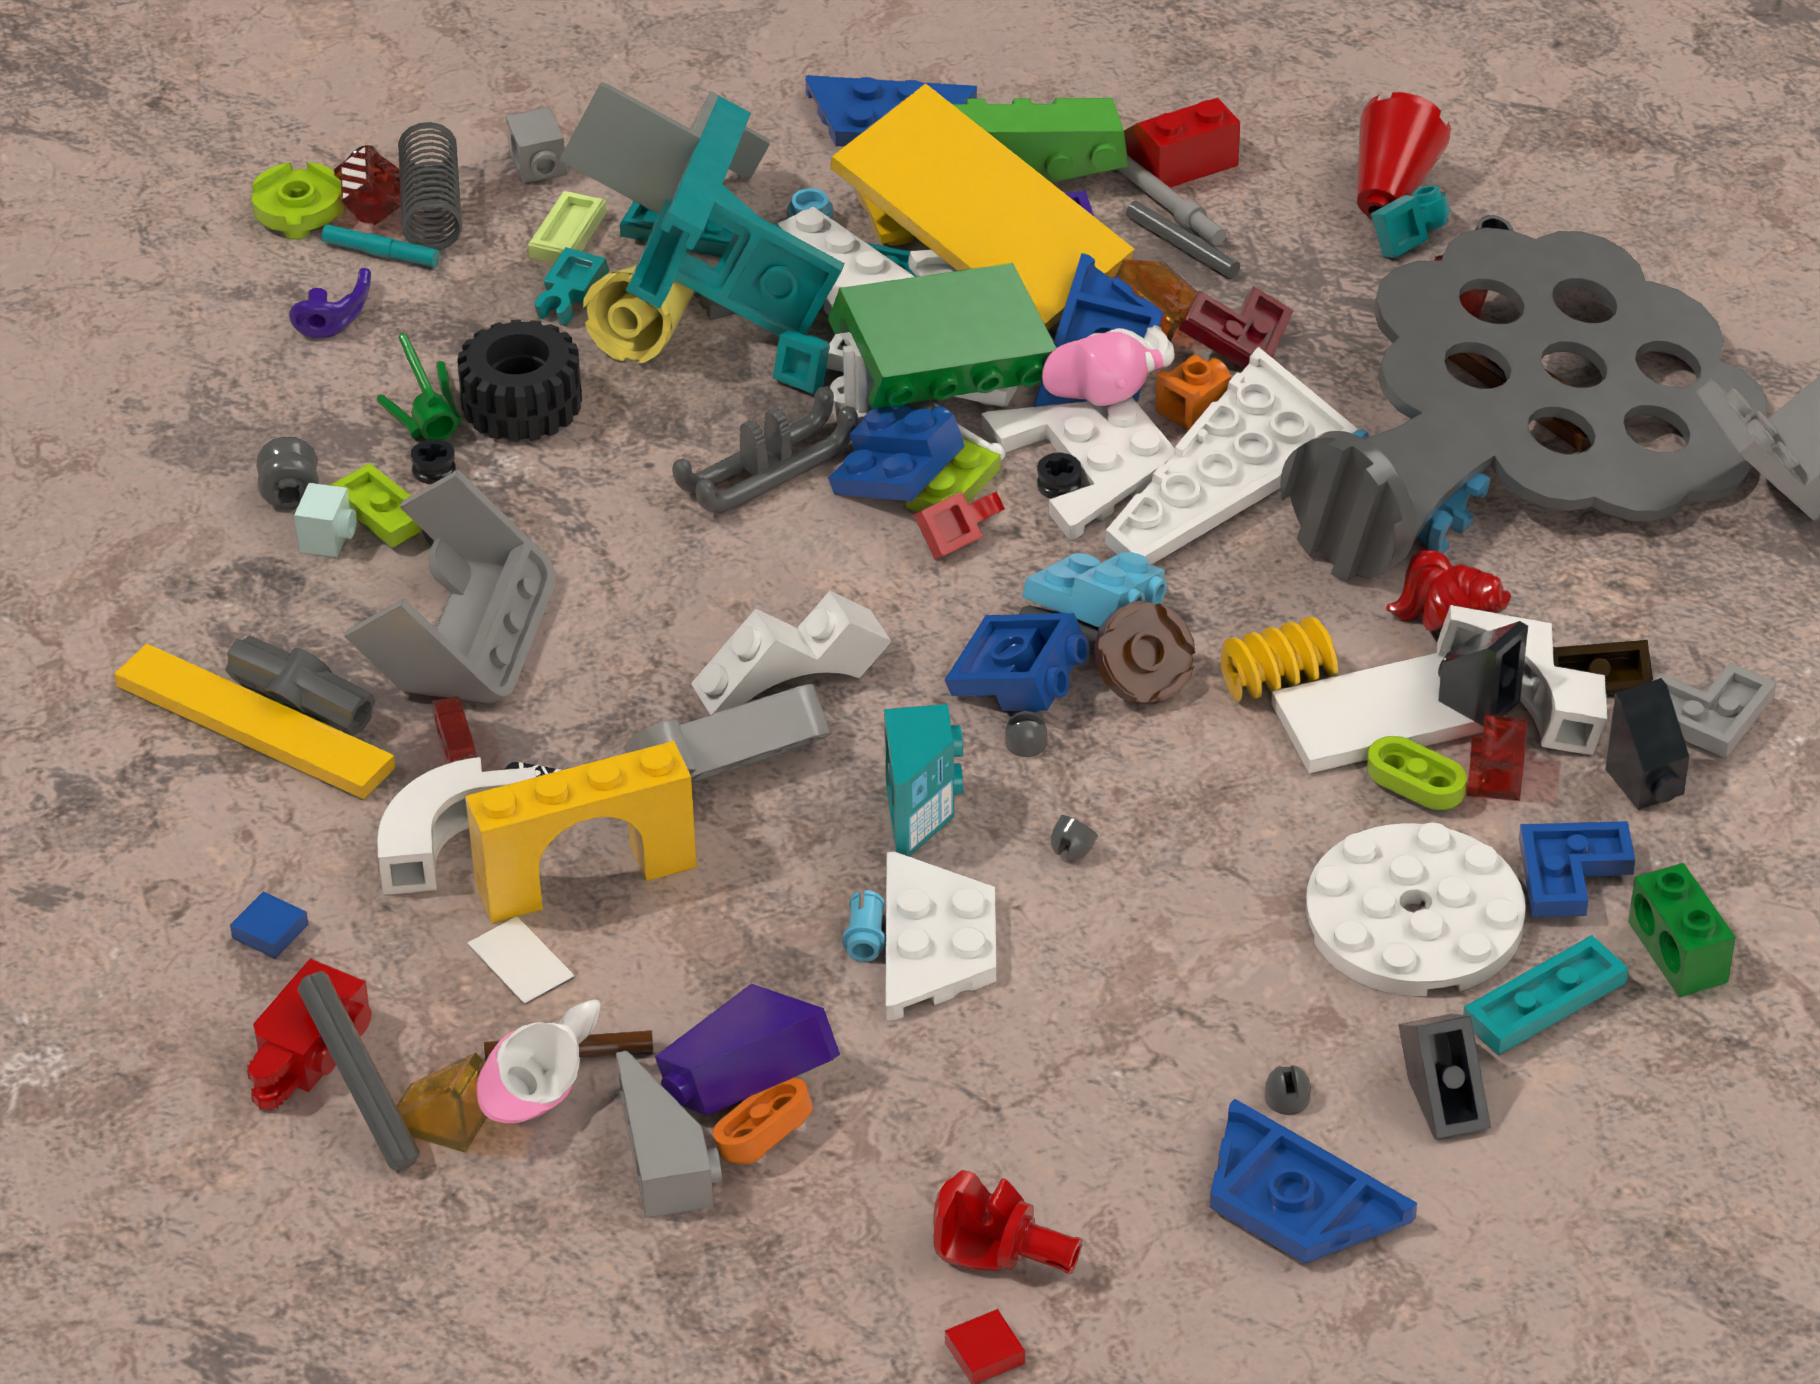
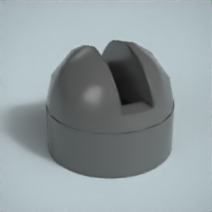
[1005,710,1047,757]
[1051,815,1098,861]
[1265,1065,1311,1115]

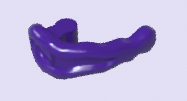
[289,268,371,339]

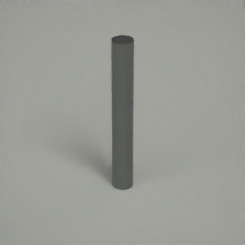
[1126,201,1240,279]

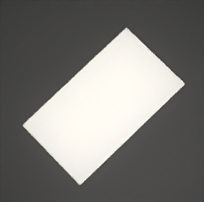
[467,916,575,1004]

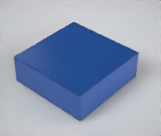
[230,891,309,958]

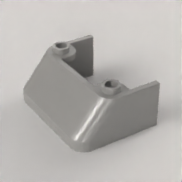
[344,470,556,704]

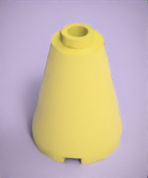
[583,264,695,363]

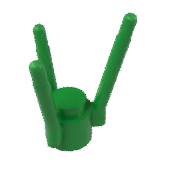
[377,333,462,440]

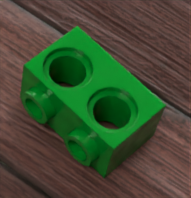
[1628,863,1736,997]

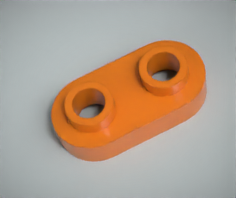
[713,1077,813,1164]

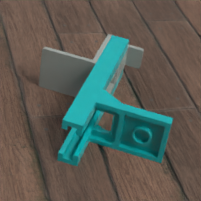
[560,82,845,336]

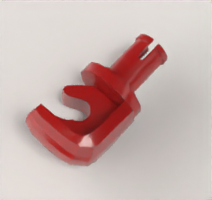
[933,1170,1083,1274]

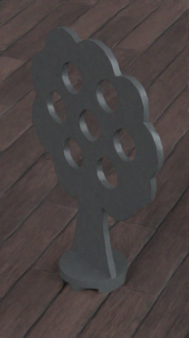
[1280,228,1767,581]

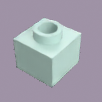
[294,483,356,558]

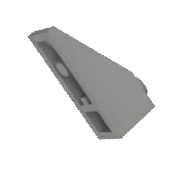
[616,1051,722,1218]

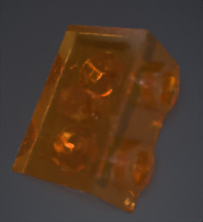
[1115,259,1198,342]

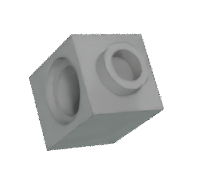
[506,107,567,184]

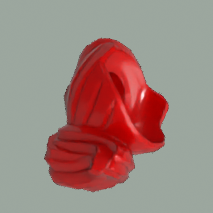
[1386,550,1511,631]

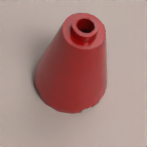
[1357,92,1451,219]

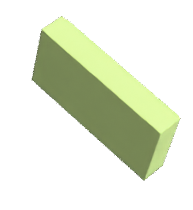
[528,191,607,263]

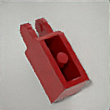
[247,958,372,1111]

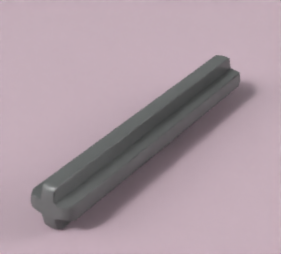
[298,971,420,1171]

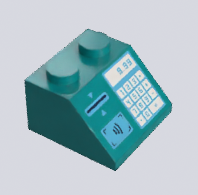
[884,704,964,857]

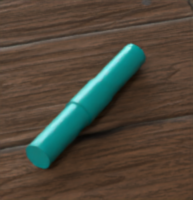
[321,224,440,268]

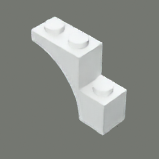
[691,590,892,715]
[1437,605,1607,756]

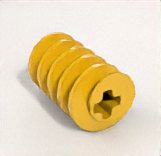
[1220,616,1338,702]

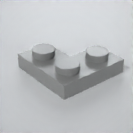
[1652,663,1776,758]

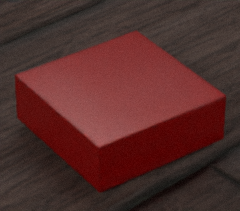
[945,1309,1025,1384]

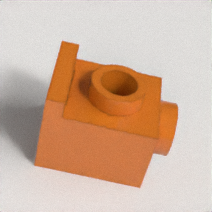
[1155,354,1231,431]

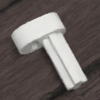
[830,338,874,426]

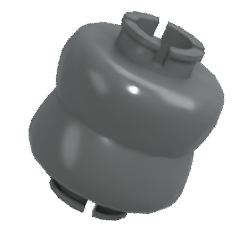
[256,437,319,509]

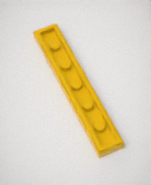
[114,643,395,800]

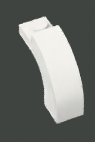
[377,757,536,895]

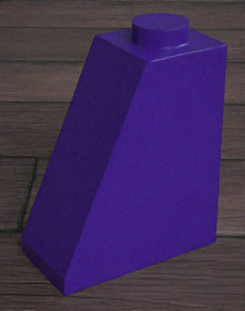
[655,983,840,1116]

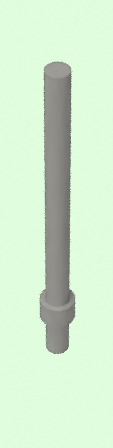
[1046,99,1226,246]

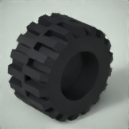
[457,319,582,442]

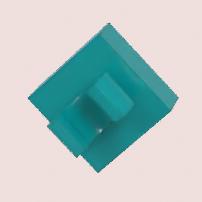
[772,329,830,394]

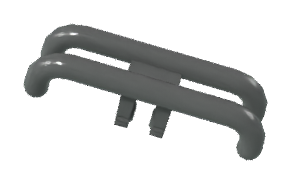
[672,386,858,513]

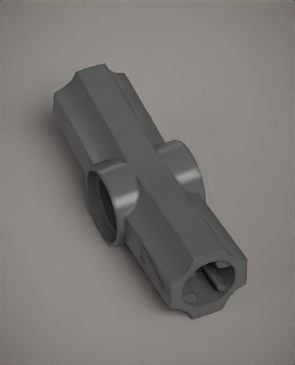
[225,635,376,736]

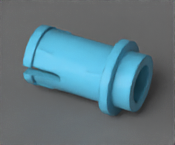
[842,890,886,962]

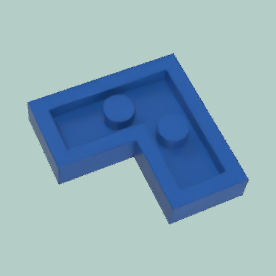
[1519,821,1635,917]

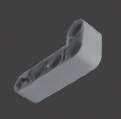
[624,684,831,783]

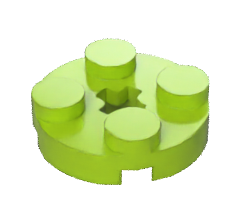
[251,162,345,239]

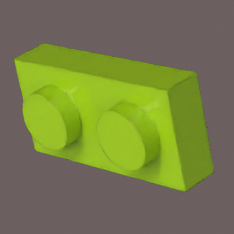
[906,439,1001,512]
[330,463,422,548]

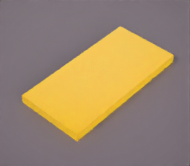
[830,84,1135,330]

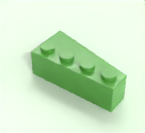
[952,98,1128,183]

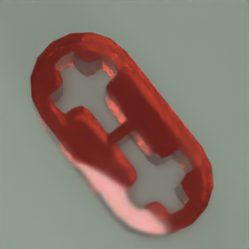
[432,696,477,764]

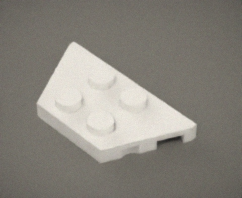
[886,852,996,1021]

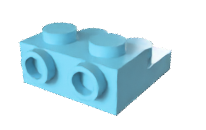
[1022,552,1167,627]

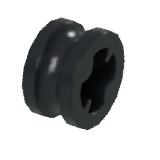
[411,439,456,484]
[1037,452,1082,499]

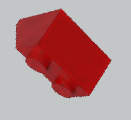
[1124,97,1240,188]

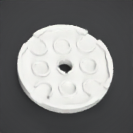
[1305,822,1526,996]

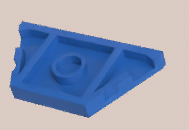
[805,75,977,146]
[1034,253,1163,407]
[1210,1099,1417,1263]

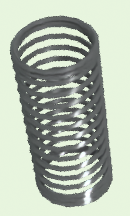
[398,122,462,250]

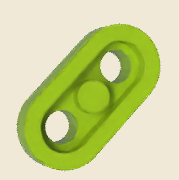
[1367,736,1467,810]

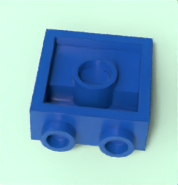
[828,405,965,501]
[945,613,1089,712]

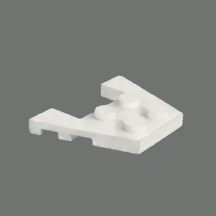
[981,397,1175,541]

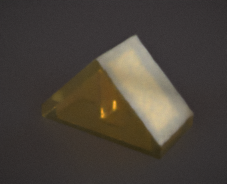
[396,1052,487,1153]

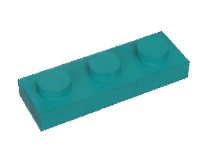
[1463,935,1629,1055]

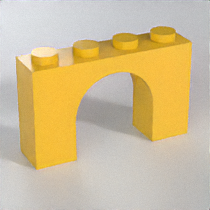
[465,741,697,923]

